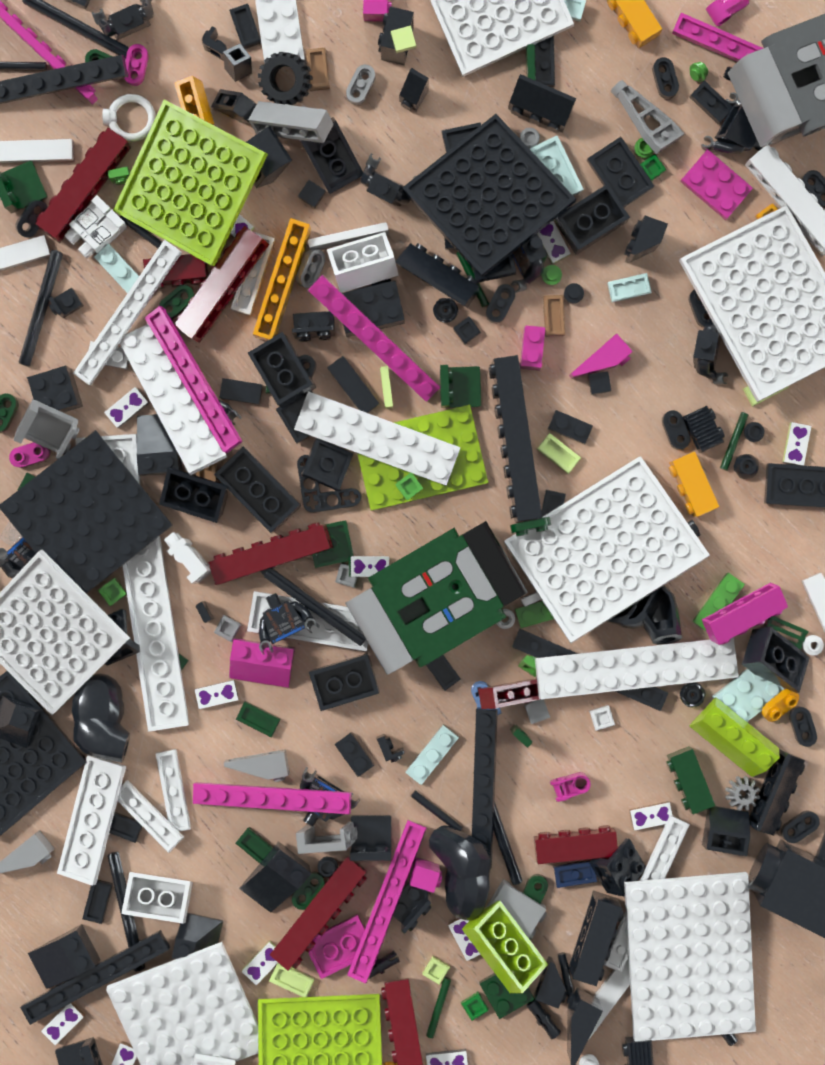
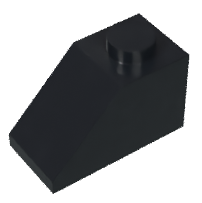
[399,68,429,112]
[211,89,257,123]
[534,956,567,1009]

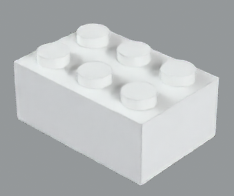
[327,232,399,293]
[122,872,193,923]

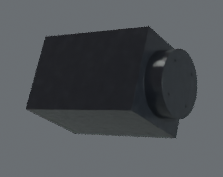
[747,839,825,938]

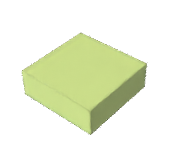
[391,26,416,53]
[422,956,450,985]

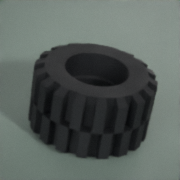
[258,52,313,105]

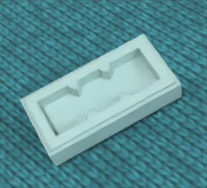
[607,273,652,303]

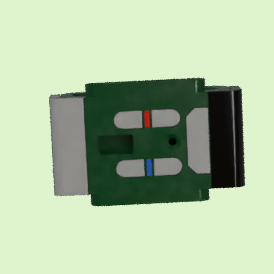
[345,521,528,675]

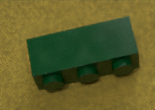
[666,746,716,815]

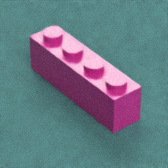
[702,582,788,645]

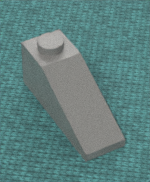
[224,749,290,782]
[0,830,55,873]

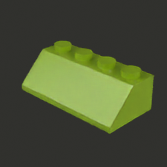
[689,697,780,777]
[462,900,548,993]

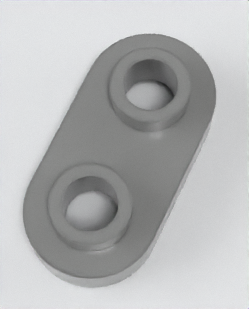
[346,64,375,105]
[296,248,325,288]

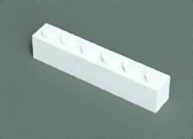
[745,145,825,256]

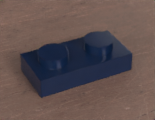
[553,860,597,888]

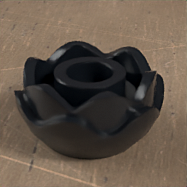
[433,298,459,323]
[733,454,759,479]
[680,682,706,707]

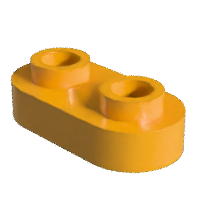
[762,689,799,722]

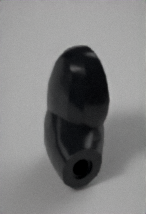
[606,585,682,645]
[72,673,130,763]
[429,825,492,920]

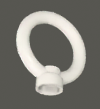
[102,94,156,142]

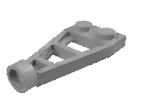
[611,80,684,154]

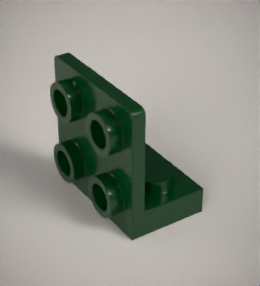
[0,161,48,213]
[440,365,481,408]

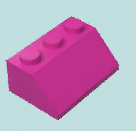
[229,638,295,688]

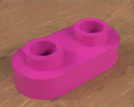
[124,44,149,86]
[9,442,50,468]

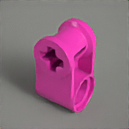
[550,772,591,802]

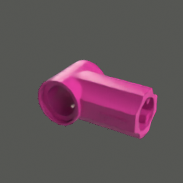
[706,0,749,27]

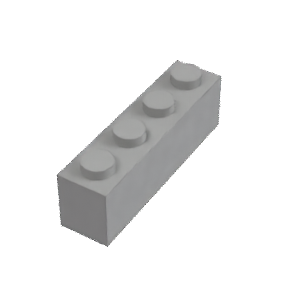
[248,101,334,143]

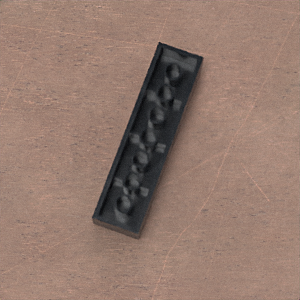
[488,355,542,522]

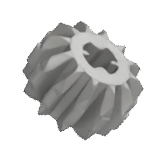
[725,776,760,811]

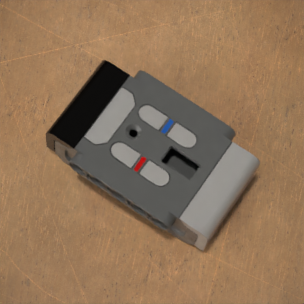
[728,14,825,147]

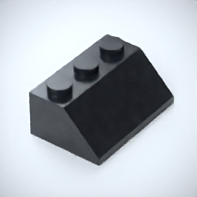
[508,74,577,133]
[159,467,228,523]

